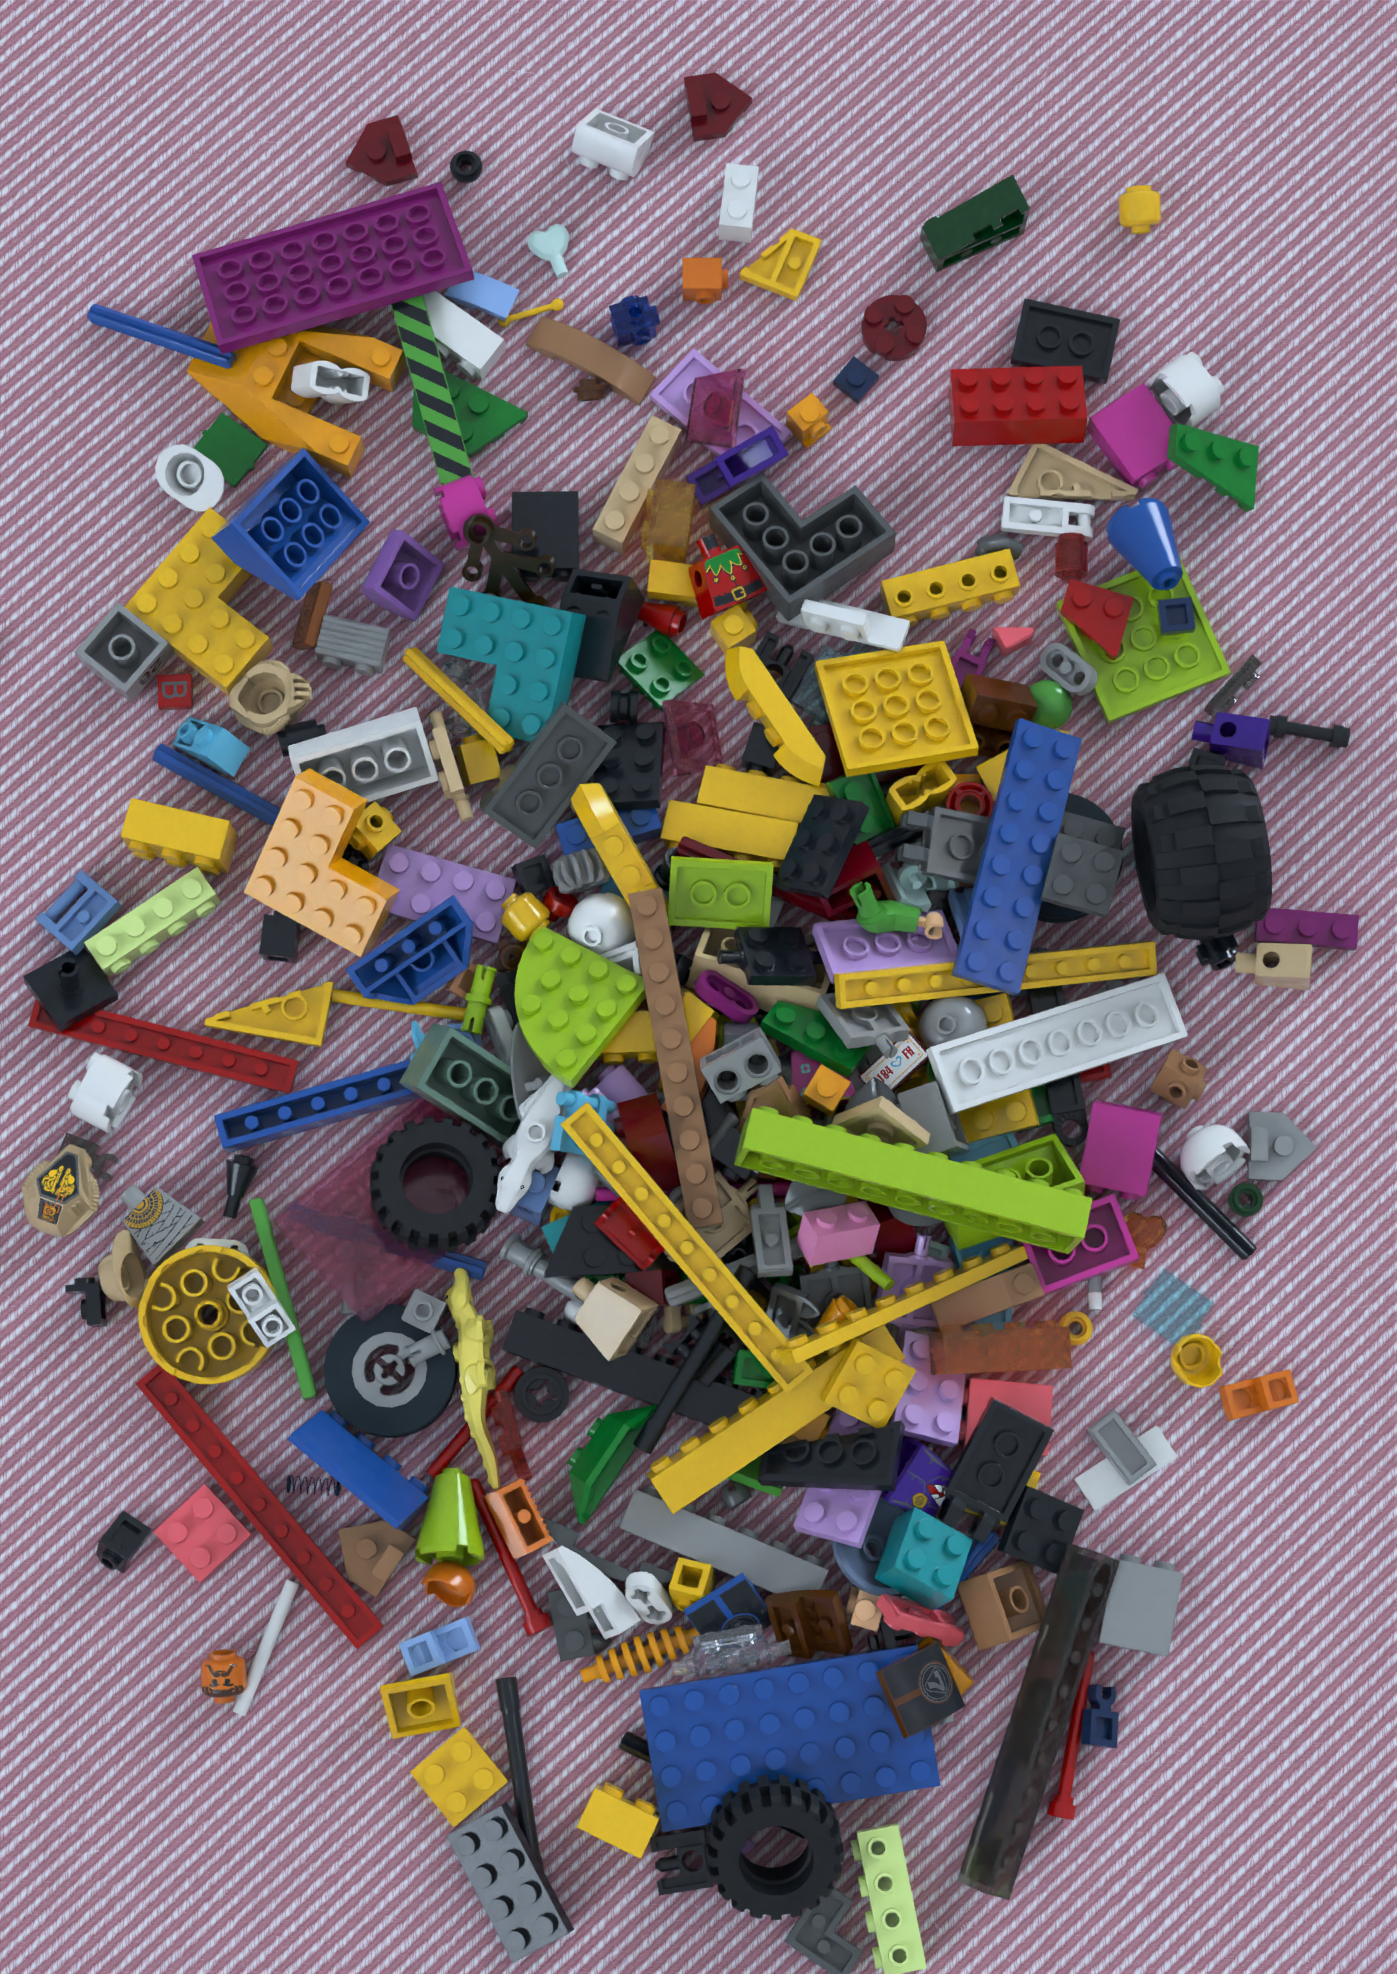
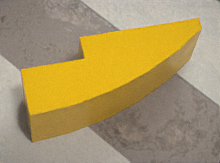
[647,559,747,612]

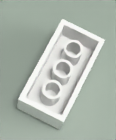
[288,707,439,802]

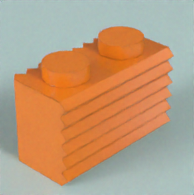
[483,1479,553,1559]

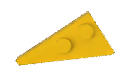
[204,982,335,1048]

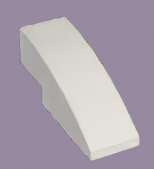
[542,1546,641,1639]

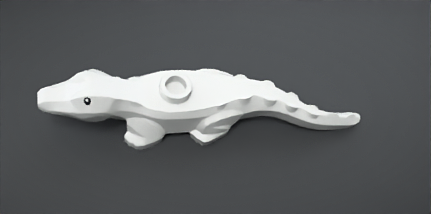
[495,1074,572,1214]

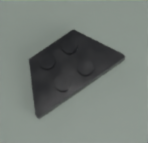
[544,1205,678,1279]

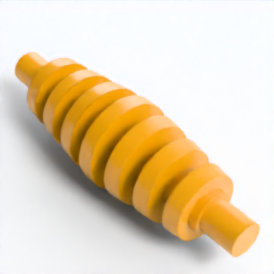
[579,1625,703,1683]

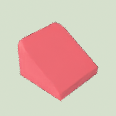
[991,627,1035,657]

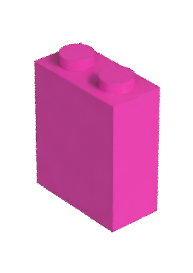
[1086,383,1178,489]
[1080,1100,1163,1200]

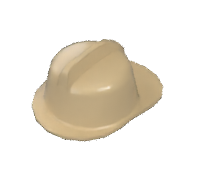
[98,1230,149,1308]

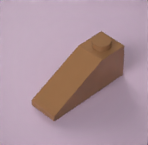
[929,1263,1044,1334]

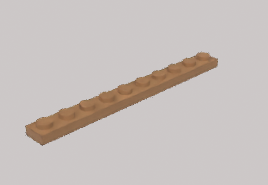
[628,887,724,1230]

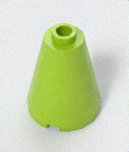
[415,1468,485,1567]

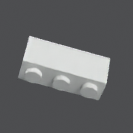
[423,291,506,381]

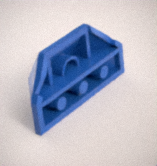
[345,895,474,1005]

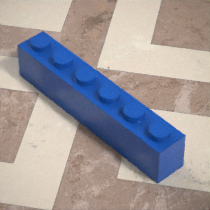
[214,1059,422,1153]

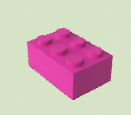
[1020,1194,1139,1297]

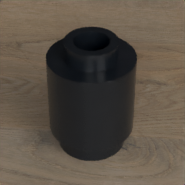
[277,719,327,757]

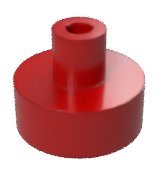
[542,886,578,922]

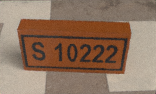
[291,581,333,650]

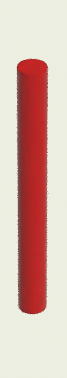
[425,1365,524,1479]

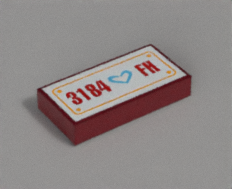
[858,1031,929,1093]

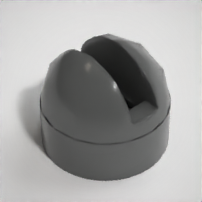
[721,1481,752,1510]

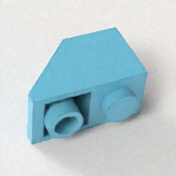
[172,716,251,777]

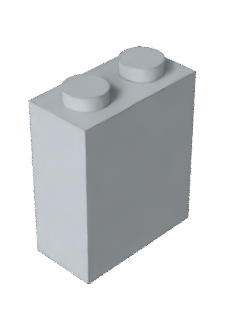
[1095,1553,1183,1657]

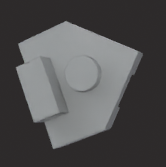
[1247,1111,1317,1182]

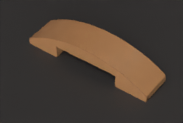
[526,317,656,406]

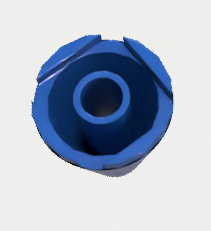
[1106,498,1183,590]

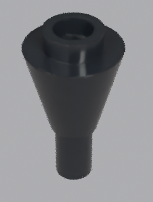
[223,1154,259,1219]

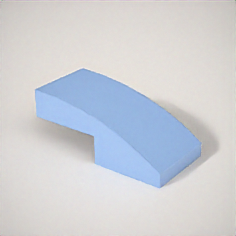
[445,271,520,322]
[399,1616,481,1677]

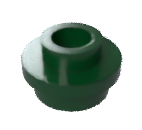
[1228,1183,1263,1217]

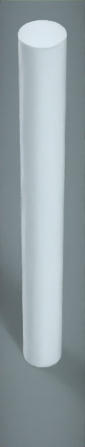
[233,1579,299,1716]

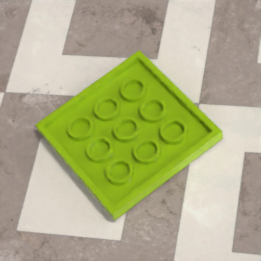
[1055,556,1231,724]

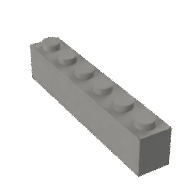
[619,1486,829,1594]

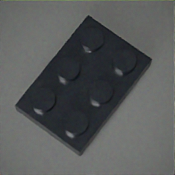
[1010,298,1120,384]
[593,721,666,811]
[773,794,870,899]

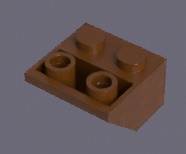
[960,673,1038,758]

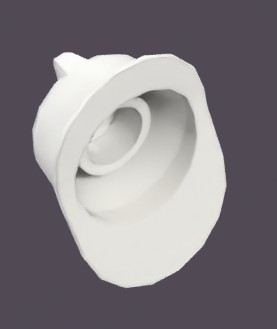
[155,444,224,512]

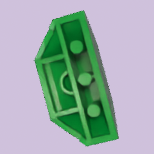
[567,1404,657,1526]

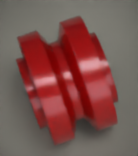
[946,782,994,818]

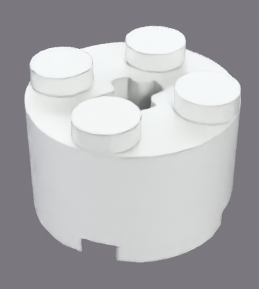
[1146,352,1224,427]
[68,1052,143,1134]

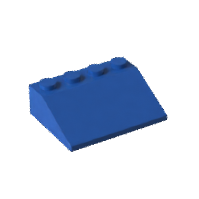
[211,448,370,601]
[287,1410,429,1531]

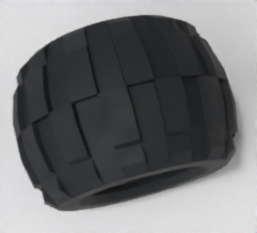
[1131,764,1272,940]

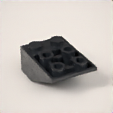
[559,569,645,682]

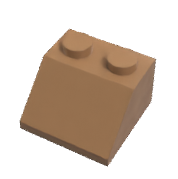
[957,1560,1052,1651]

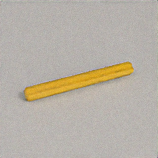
[402,647,515,754]

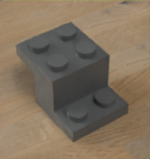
[1040,811,1126,918]

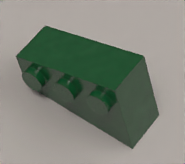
[920,175,1030,272]

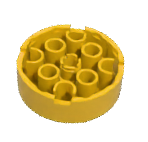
[138,1245,278,1384]

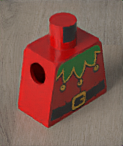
[688,534,767,620]

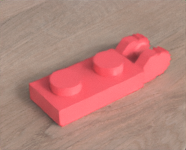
[876,1593,965,1647]

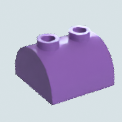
[360,529,445,621]

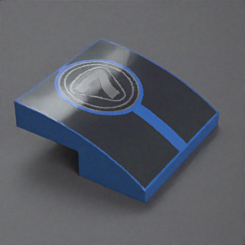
[684,1572,772,1657]

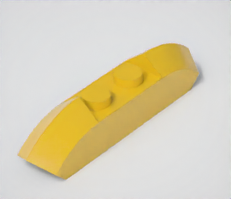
[725,646,826,786]
[570,783,671,927]

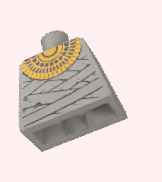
[120,1184,205,1267]

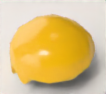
[1170,1333,1223,1388]

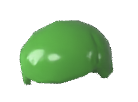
[1028,679,1072,729]

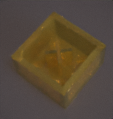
[640,478,696,564]

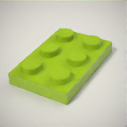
[668,856,774,929]

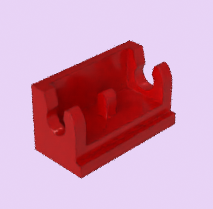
[593,1196,665,1271]

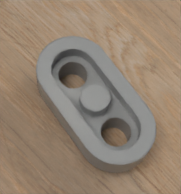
[1040,643,1097,696]

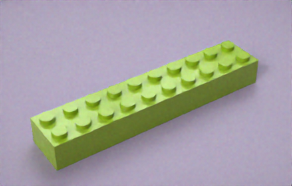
[734,1106,1093,1254]

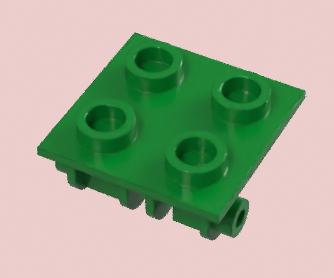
[617,630,705,712]

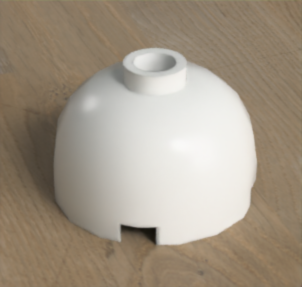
[568,892,635,954]
[1179,1125,1250,1190]
[548,1153,606,1211]

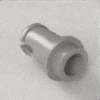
[404,1329,451,1367]

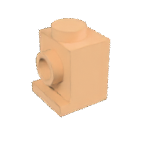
[844,1586,882,1632]

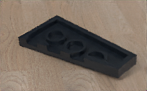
[757,1420,905,1491]

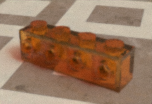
[929,1320,1072,1375]

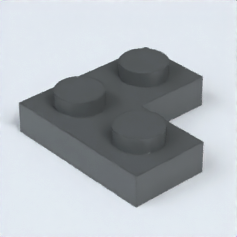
[784,1888,863,1974]

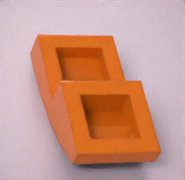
[1218,1369,1299,1421]

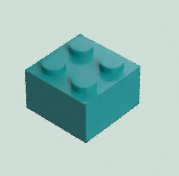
[875,1507,973,1611]

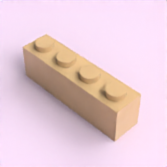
[593,415,682,555]

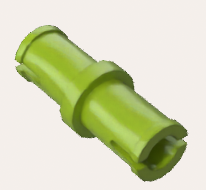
[460,964,497,1035]

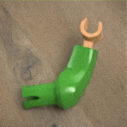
[850,882,944,940]

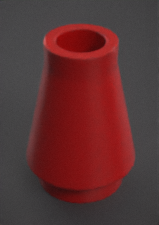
[637,601,688,638]

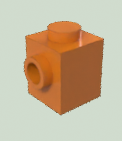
[682,258,728,304]

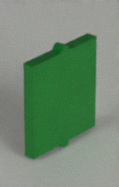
[194,413,268,488]

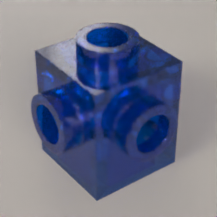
[609,295,660,347]

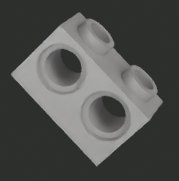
[700,1027,782,1104]

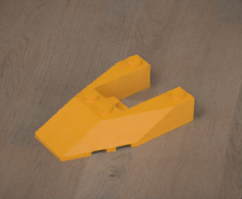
[187,323,406,478]

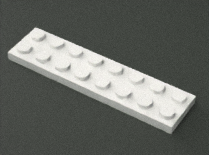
[926,973,1188,1115]

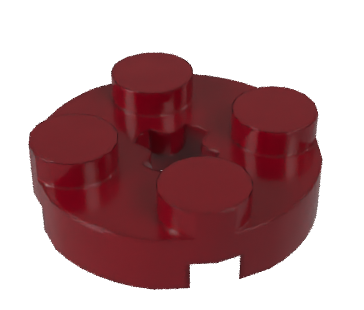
[861,295,927,361]

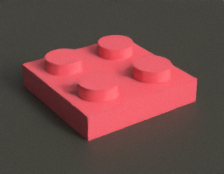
[154,1484,253,1583]

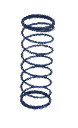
[286,1475,340,1497]

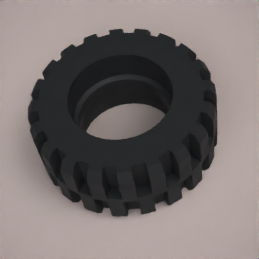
[370,1116,501,1254]
[706,1774,844,1920]

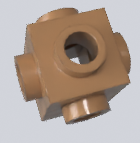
[1149,1049,1208,1109]

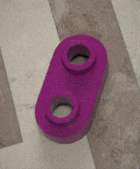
[694,970,759,1024]

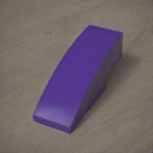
[686,426,789,508]

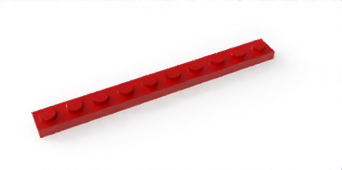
[136,1364,384,1649]

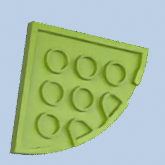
[514,926,646,1089]

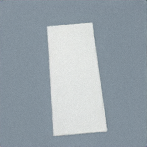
[1074,1425,1178,1511]

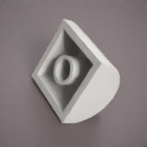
[572,109,655,180]

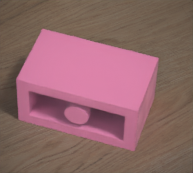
[796,1201,880,1266]

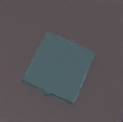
[1132,1269,1213,1345]

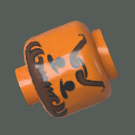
[201,1649,247,1703]

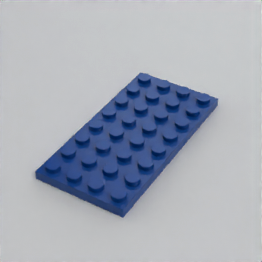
[639,1643,941,1832]

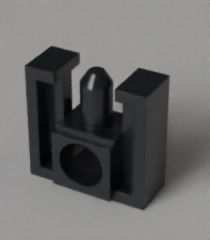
[755,631,814,703]
[650,1828,715,1895]

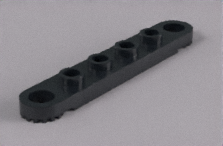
[1027,947,1089,1147]

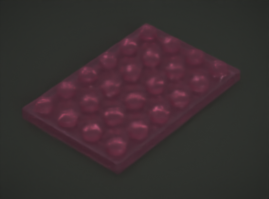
[274,1097,502,1324]

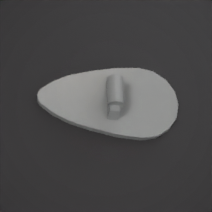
[510,1022,572,1122]

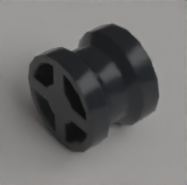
[610,690,638,723]

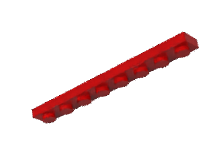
[28,1000,300,1094]

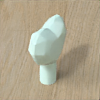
[527,224,569,278]

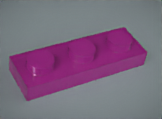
[1254,908,1359,951]

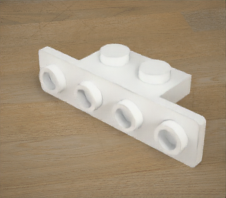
[776,599,910,652]

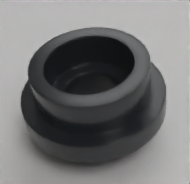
[450,150,483,183]

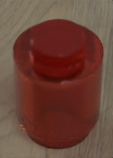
[1055,533,1088,584]

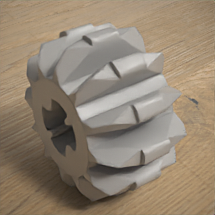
[552,848,611,895]

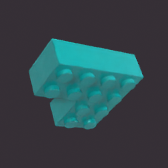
[437,587,586,742]

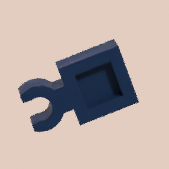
[1081,1684,1119,1748]

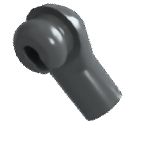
[975,533,1025,559]

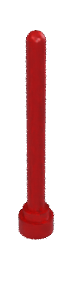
[470,1478,553,1637]
[1046,1649,1095,1820]

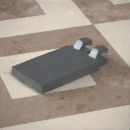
[895,806,991,885]

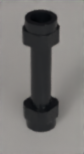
[1269,715,1350,748]

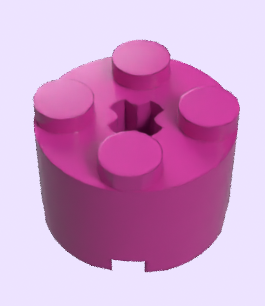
[433,474,499,551]

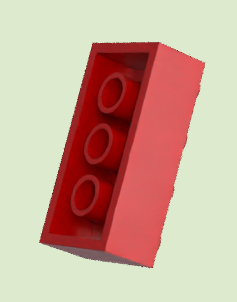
[948,366,1087,446]

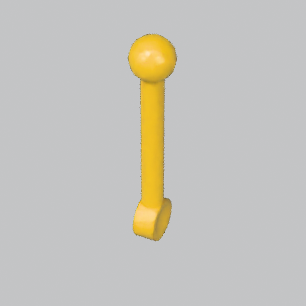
[498,298,564,328]

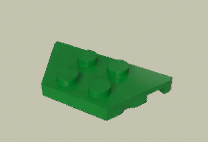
[412,370,528,458]

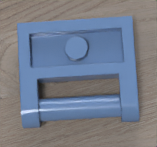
[35,870,122,956]

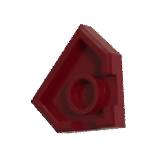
[684,73,752,142]
[346,115,418,186]

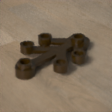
[462,513,556,607]

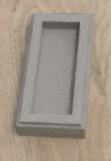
[1086,1409,1157,1486]

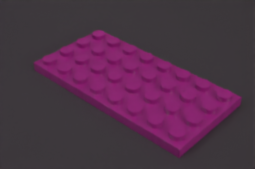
[192,182,475,355]

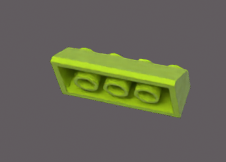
[943,1133,1085,1251]

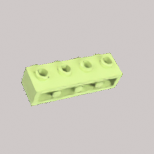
[84,867,221,977]
[850,1823,927,1974]

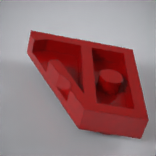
[1060,579,1134,660]

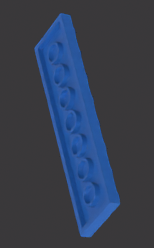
[951,718,1082,996]

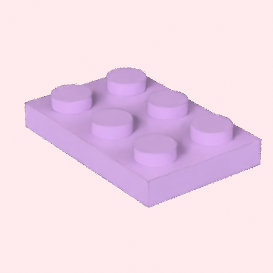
[889,1330,969,1448]

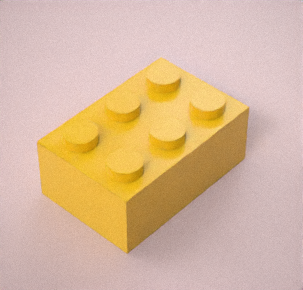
[120,798,238,876]

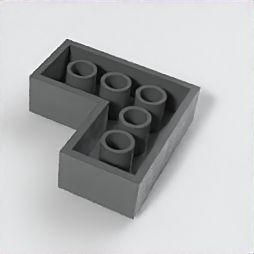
[709,473,896,622]

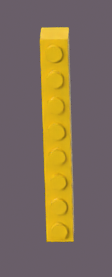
[646,1325,905,1514]

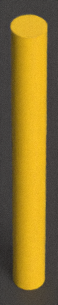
[332,989,466,1021]

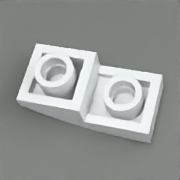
[227,1267,296,1348]

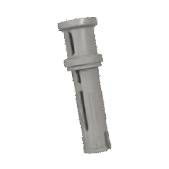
[499,1233,584,1306]

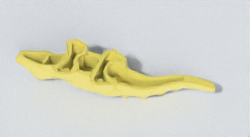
[444,1268,500,1490]

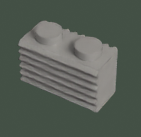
[315,615,391,676]

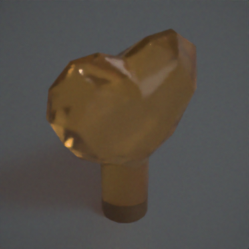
[1124,1212,1167,1269]

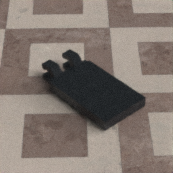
[938,1397,1054,1544]

